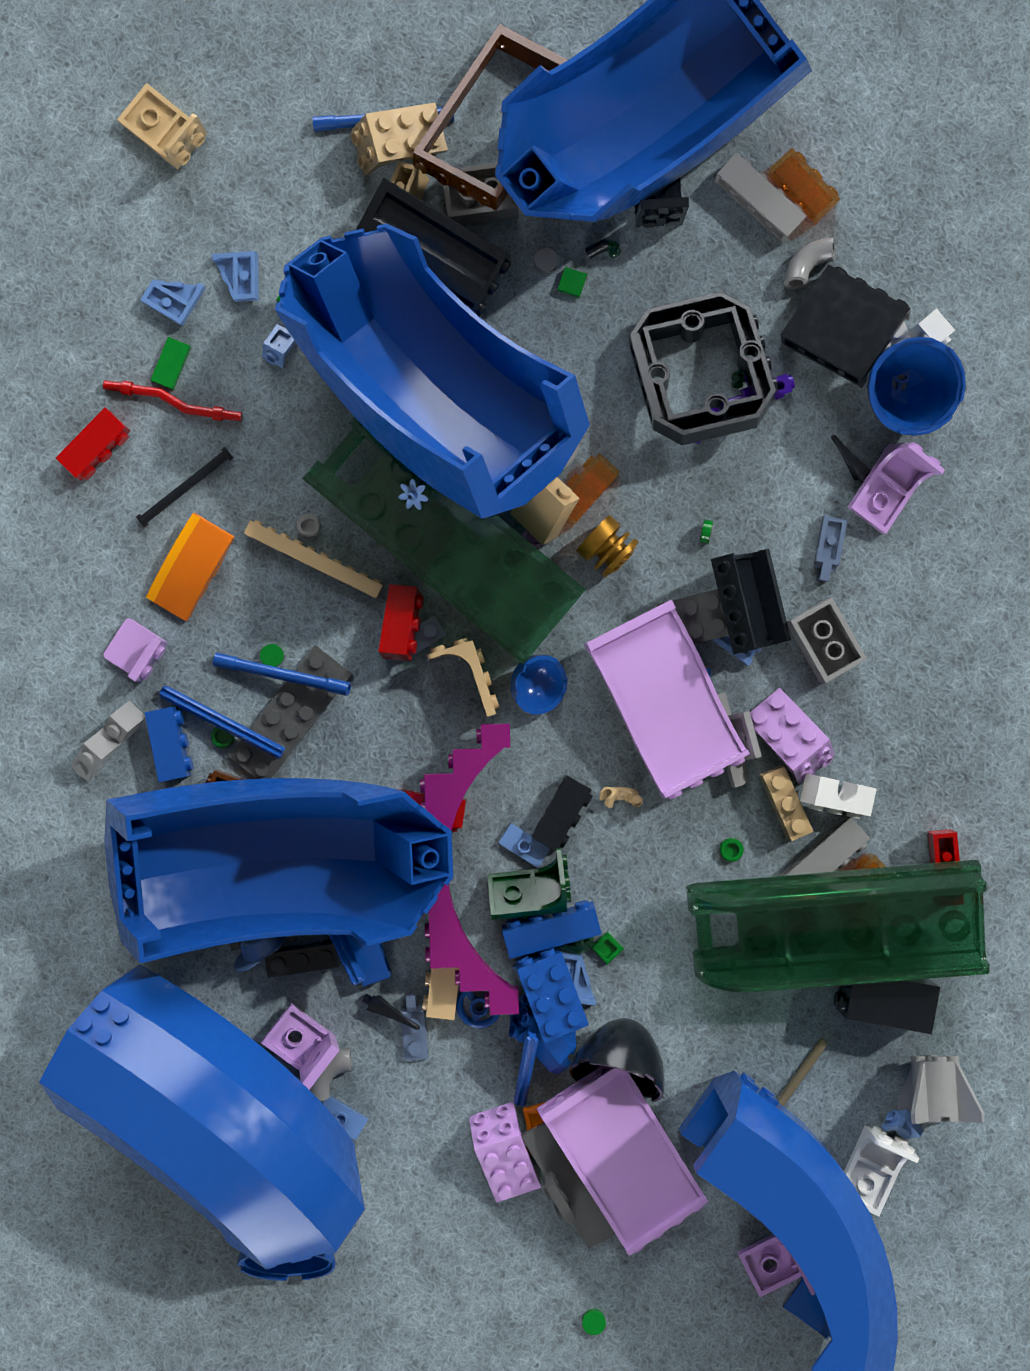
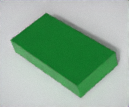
[151,337,191,390]

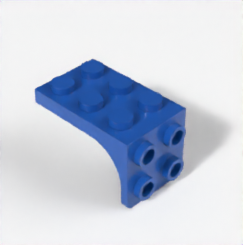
[511,948,589,1044]

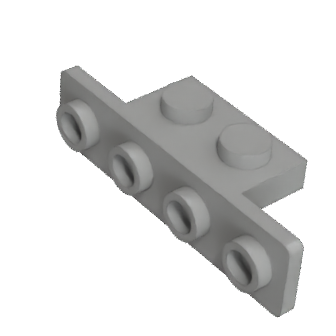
[717,692,762,788]

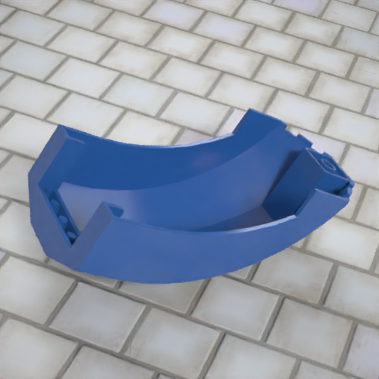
[495,0,812,222]
[275,224,590,519]
[104,778,453,963]
[39,964,365,1269]
[679,1071,898,1371]

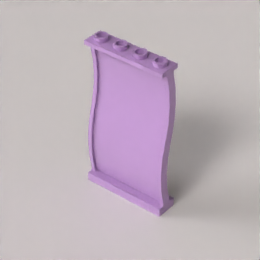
[583,599,750,800]
[537,1065,709,1256]

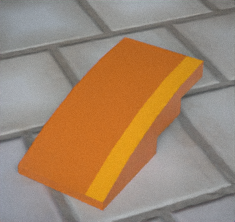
[146,513,235,621]

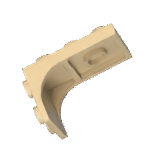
[117,83,207,170]
[351,103,448,176]
[427,638,500,717]

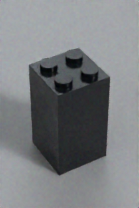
[834,963,940,1035]

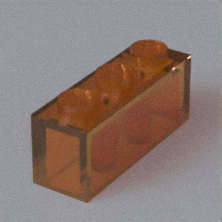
[768,148,840,225]
[566,453,620,528]

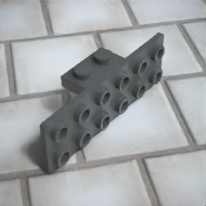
[522,1122,616,1248]

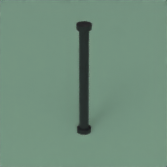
[136,447,234,527]

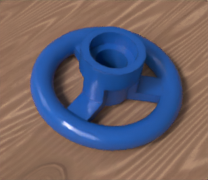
[456,991,500,1028]

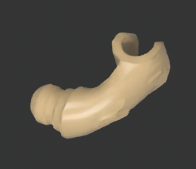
[599,787,643,808]

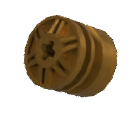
[576,514,639,578]

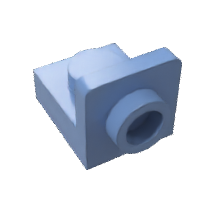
[262,324,296,368]
[881,1109,924,1139]

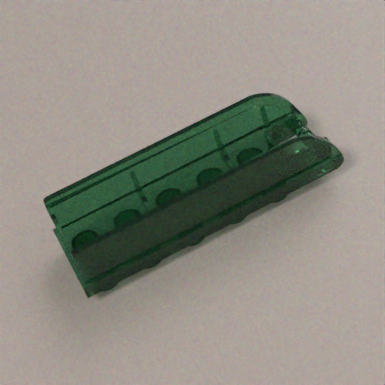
[302,417,586,664]
[686,860,990,993]

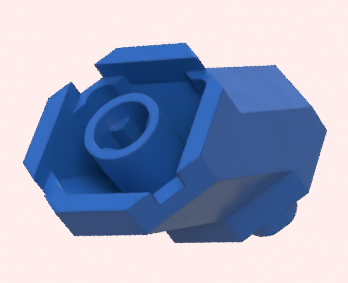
[508,993,576,1075]

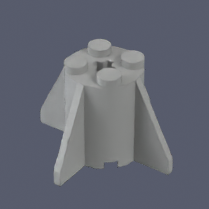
[897,1055,985,1124]

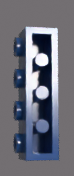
[502,900,602,959]

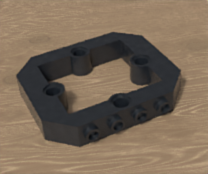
[629,292,778,445]

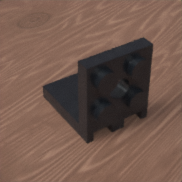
[634,178,689,228]

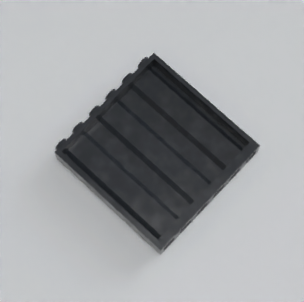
[356,178,511,317]

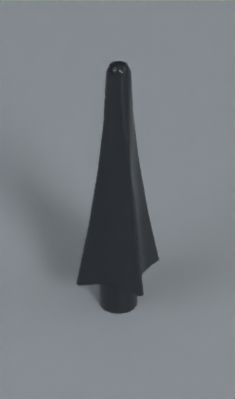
[831,434,871,483]
[362,994,420,1030]

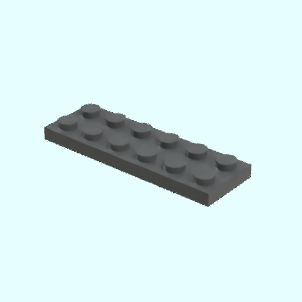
[228,645,353,779]

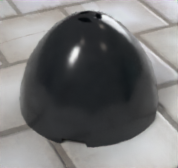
[569,1018,665,1102]

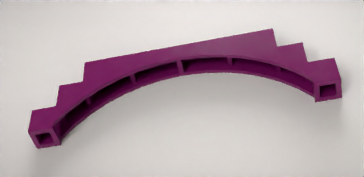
[420,723,519,1015]

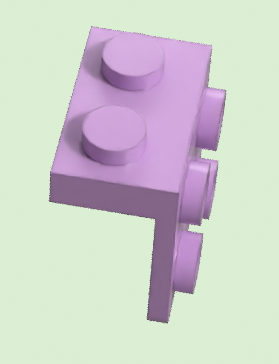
[104,618,168,682]

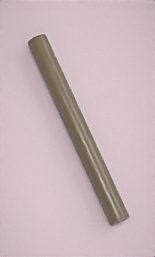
[777,1038,829,1106]

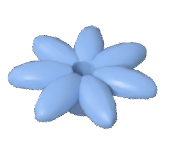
[399,479,429,510]

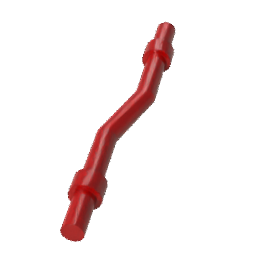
[103,380,243,422]

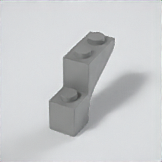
[72,701,146,782]

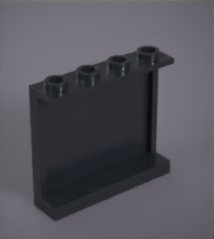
[780,264,911,388]
[711,549,791,655]

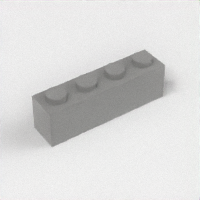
[714,153,806,243]
[777,816,870,902]

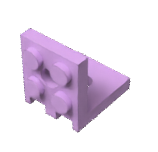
[261,1003,340,1090]
[737,1234,815,1297]

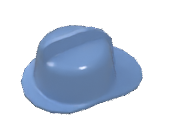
[234,936,284,972]

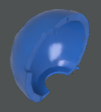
[511,655,568,714]

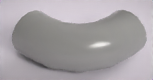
[784,237,835,290]
[310,1048,352,1101]

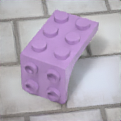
[847,442,945,534]
[750,688,834,784]
[469,1103,541,1203]

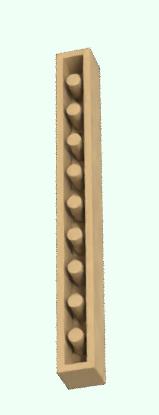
[244,520,384,599]

